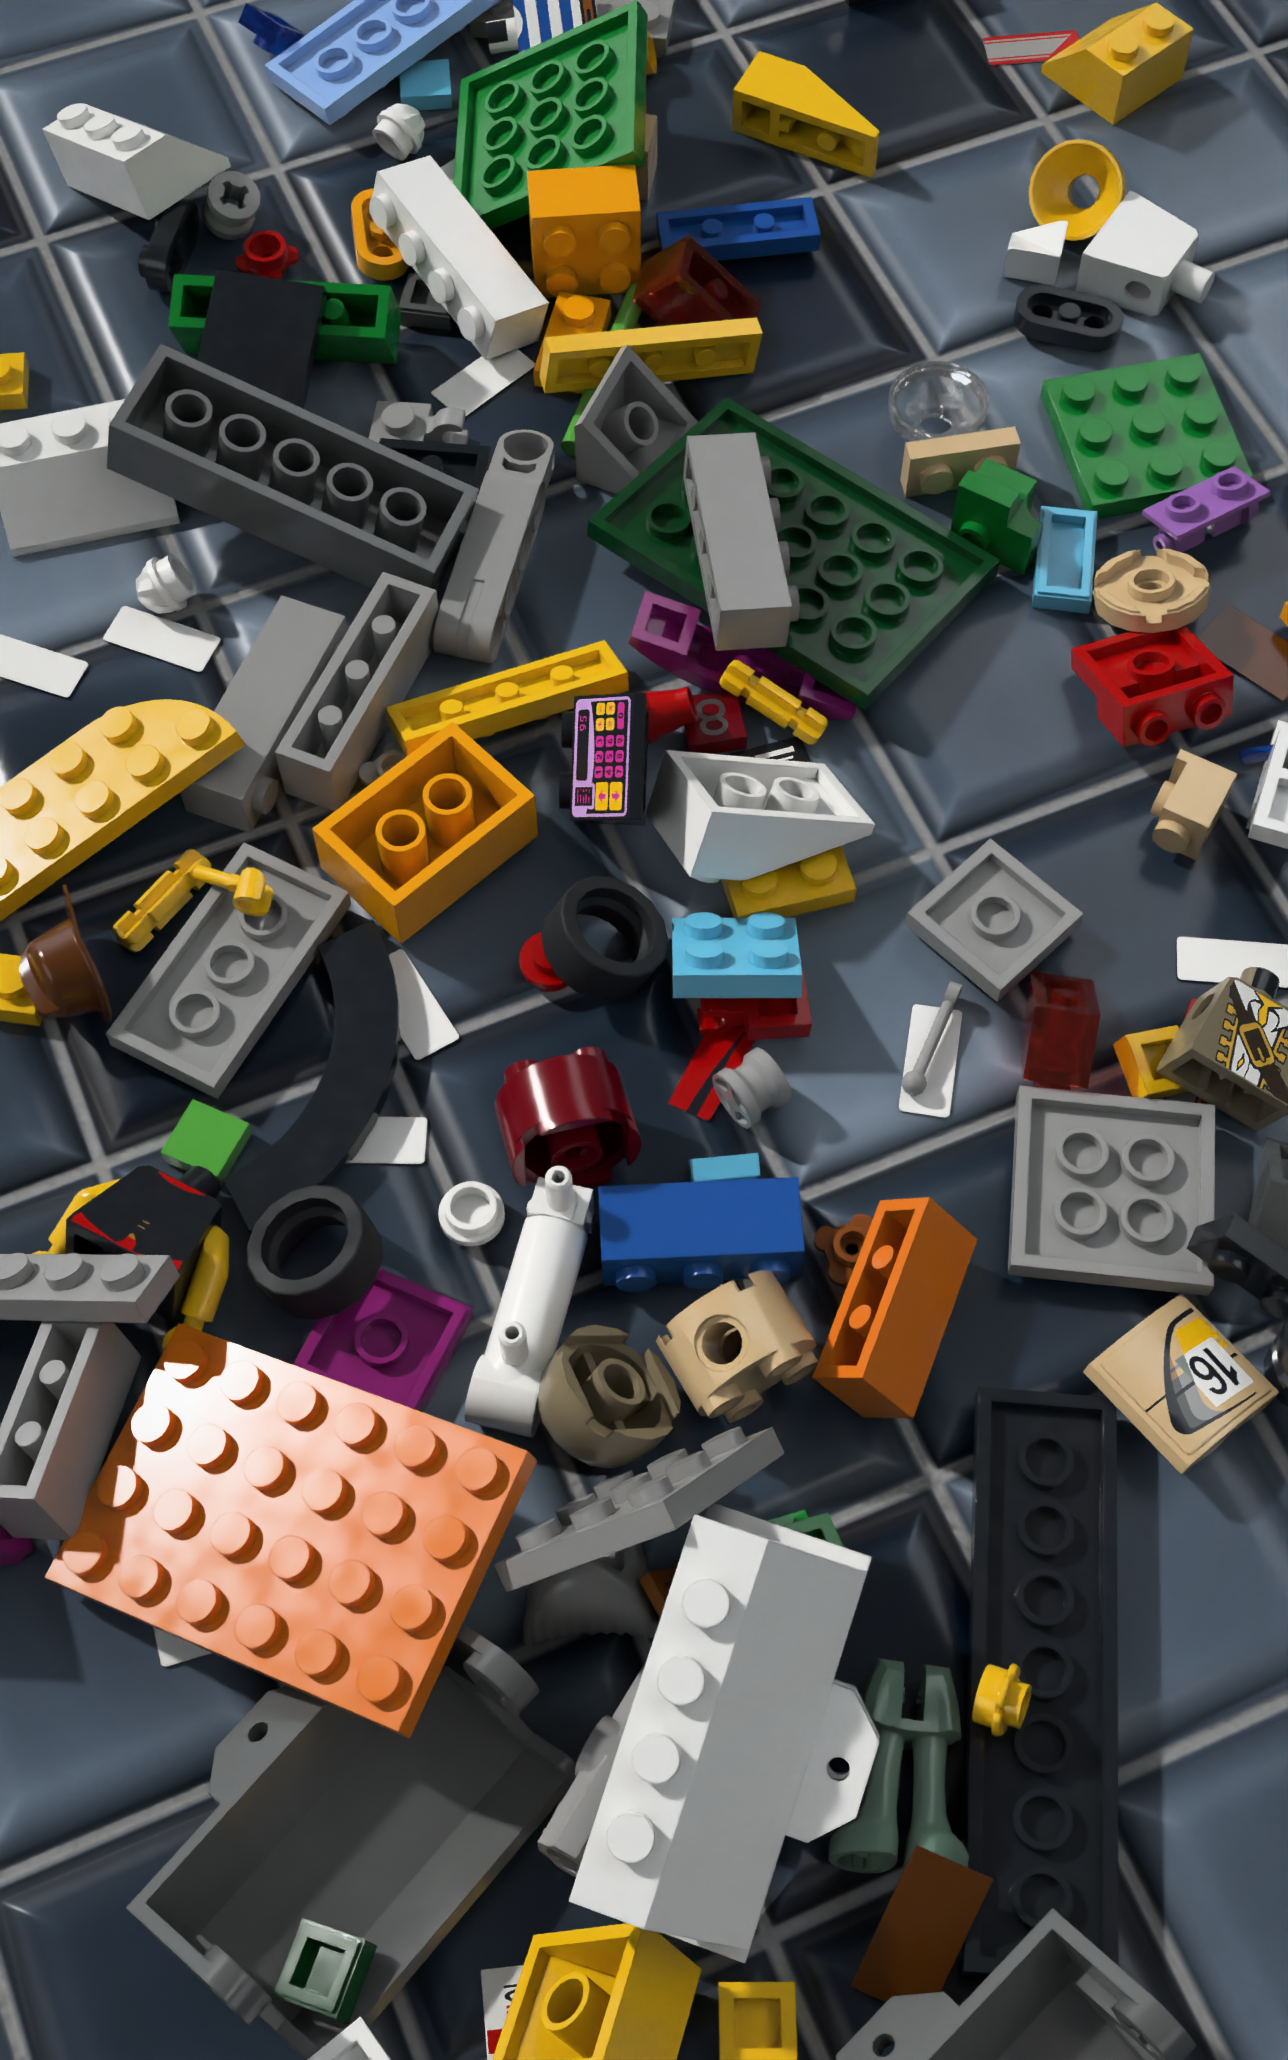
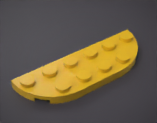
[0,699,246,922]

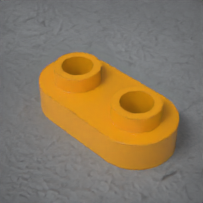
[351,188,409,281]

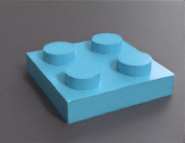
[672,912,802,998]

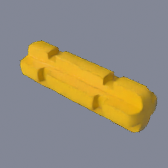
[719,660,828,745]
[112,849,212,953]

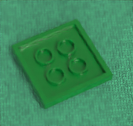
[1040,353,1254,519]

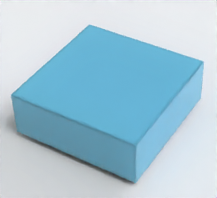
[399,59,452,111]
[688,1153,760,1182]

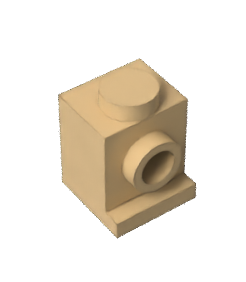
[1150,749,1237,860]

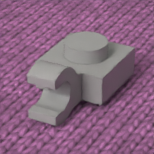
[368,401,469,445]

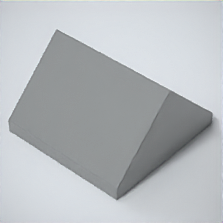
[574,345,698,494]

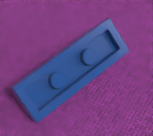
[656,197,821,267]

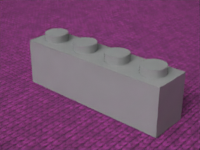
[683,432,800,651]
[275,572,439,811]
[180,595,348,833]

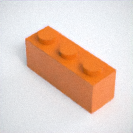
[812,1197,978,1419]

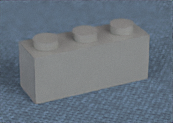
[0,1321,142,1540]

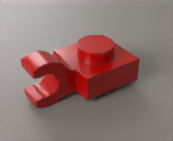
[697,970,812,1041]

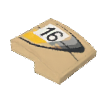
[1083,1294,1279,1475]

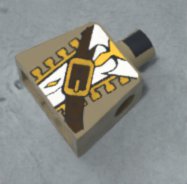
[1156,967,1288,1132]

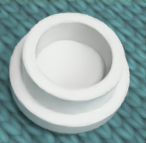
[438,1181,505,1246]

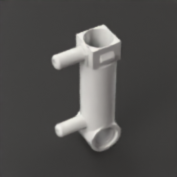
[464,1166,594,1438]

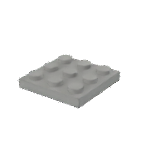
[1008,1085,1215,1296]
[494,1426,785,1592]

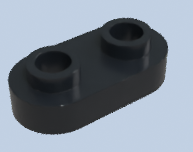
[138,199,199,293]
[1014,285,1124,352]

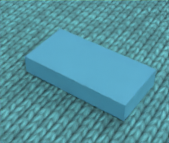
[1031,506,1098,614]

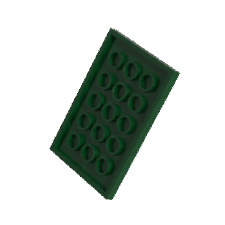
[587,397,1000,710]

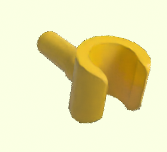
[193,864,274,917]

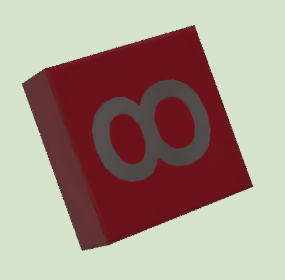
[682,690,747,754]

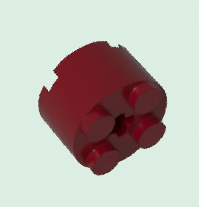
[495,1046,641,1189]

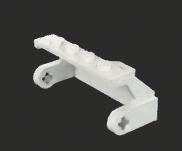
[569,1503,880,1963]

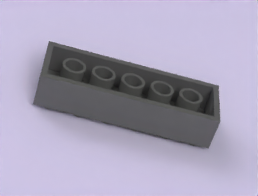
[107,344,479,590]

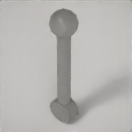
[901,981,963,1096]

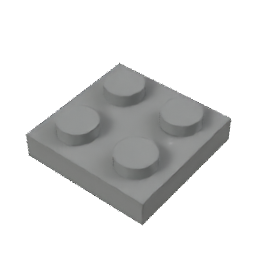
[905,838,1084,1002]

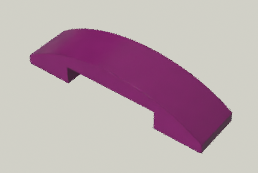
[628,591,857,720]

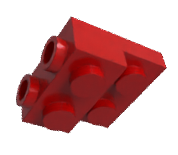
[1071,625,1234,747]

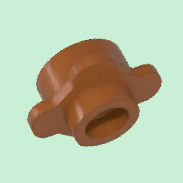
[814,1214,873,1287]

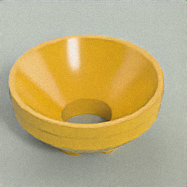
[1029,139,1126,241]

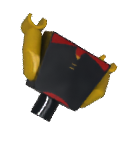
[32,1165,229,1351]

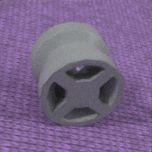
[202,171,260,240]
[712,1047,792,1129]

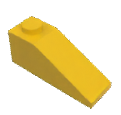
[732,51,880,178]

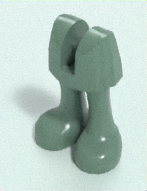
[828,1658,969,1873]

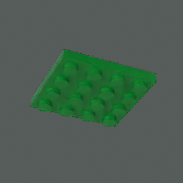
[453,0,648,231]

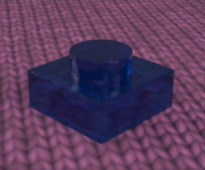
[238,3,307,56]

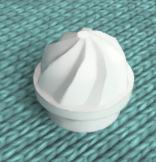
[372,103,425,160]
[136,554,196,614]

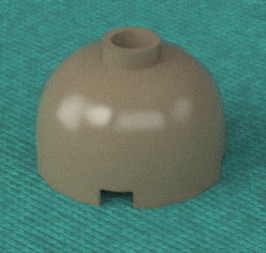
[538,1324,681,1468]

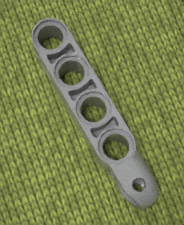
[433,429,555,664]

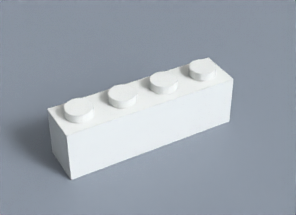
[369,155,549,360]

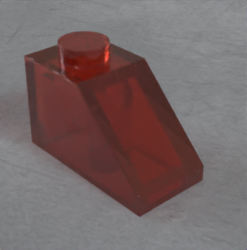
[632,235,761,326]
[1021,971,1101,1091]

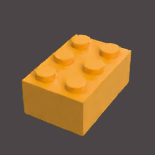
[312,721,538,944]

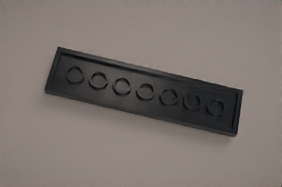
[961,1387,1119,1977]

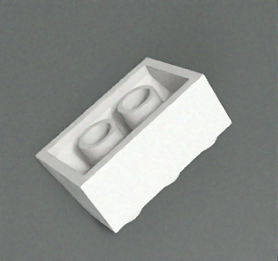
[42,103,231,220]
[0,399,180,557]

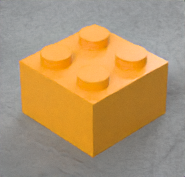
[527,165,641,298]

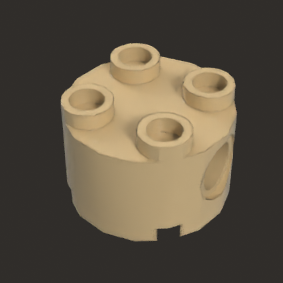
[656,1270,818,1423]

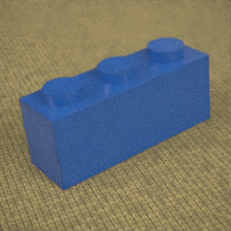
[598,1177,805,1292]

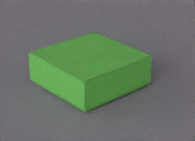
[160,1099,252,1186]

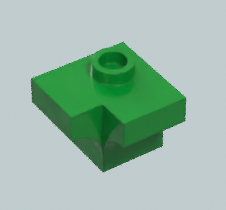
[951,458,1042,575]

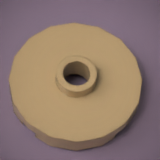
[1093,549,1210,633]

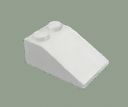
[645,750,875,883]

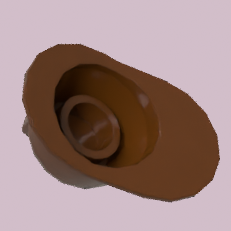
[19,885,112,1022]

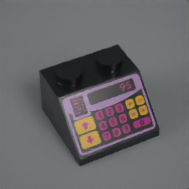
[559,693,649,826]

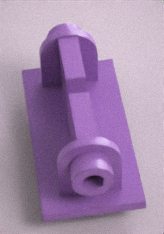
[1142,466,1271,553]

